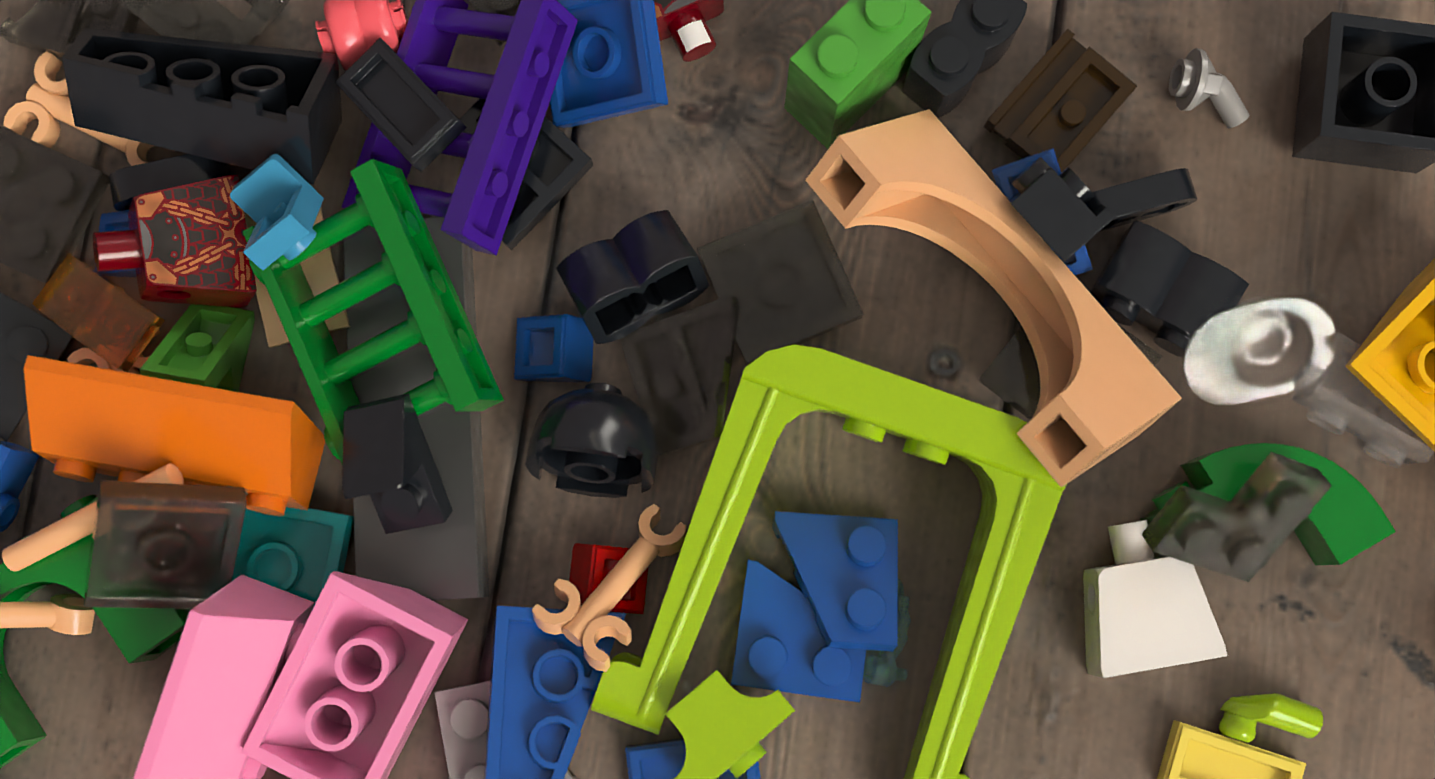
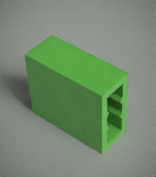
[784,0,932,149]

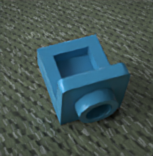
[230,154,324,271]

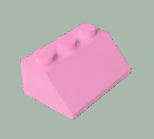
[241,571,468,779]
[133,575,315,779]

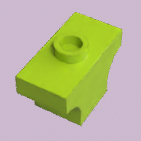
[666,670,795,779]

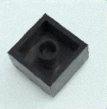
[1292,12,1435,173]

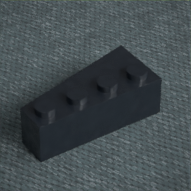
[62,28,342,184]

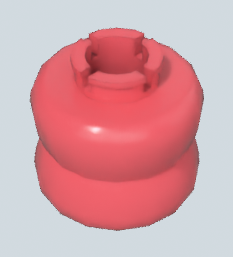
[315,0,408,71]

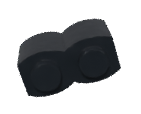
[902,0,1027,118]
[556,210,710,344]
[1090,220,1249,358]

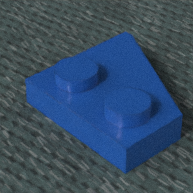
[731,560,866,703]

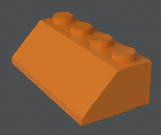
[24,355,326,516]

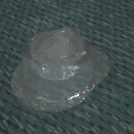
[1183,296,1337,405]

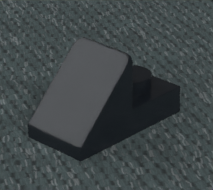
[342,393,453,534]

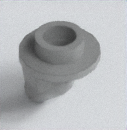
[1169,48,1250,128]

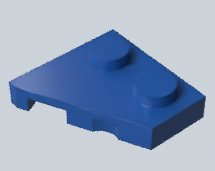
[772,511,898,652]

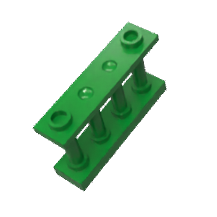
[242,159,504,466]

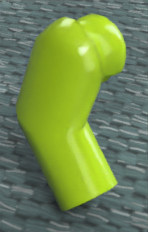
[1219,693,1323,743]

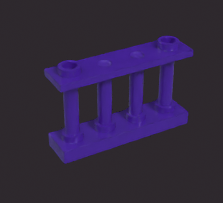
[341,0,578,256]

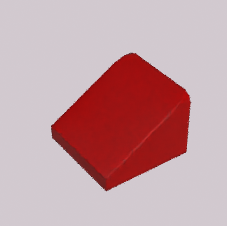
[567,543,649,614]

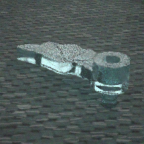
[863,579,911,687]

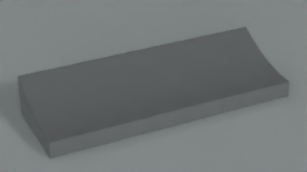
[343,216,490,601]

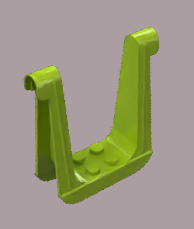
[591,345,1067,779]

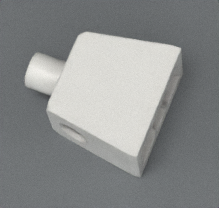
[1083,520,1228,678]

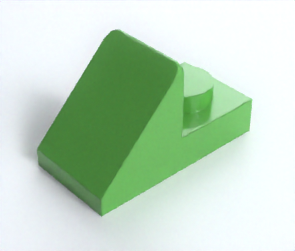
[140,304,255,392]

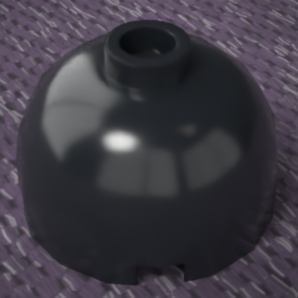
[525,383,658,498]

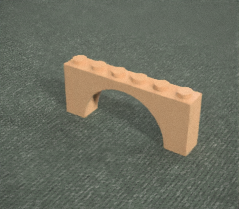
[805,109,1182,487]

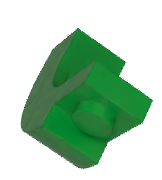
[1140,443,1396,566]

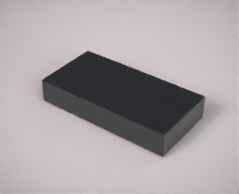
[335,38,467,172]

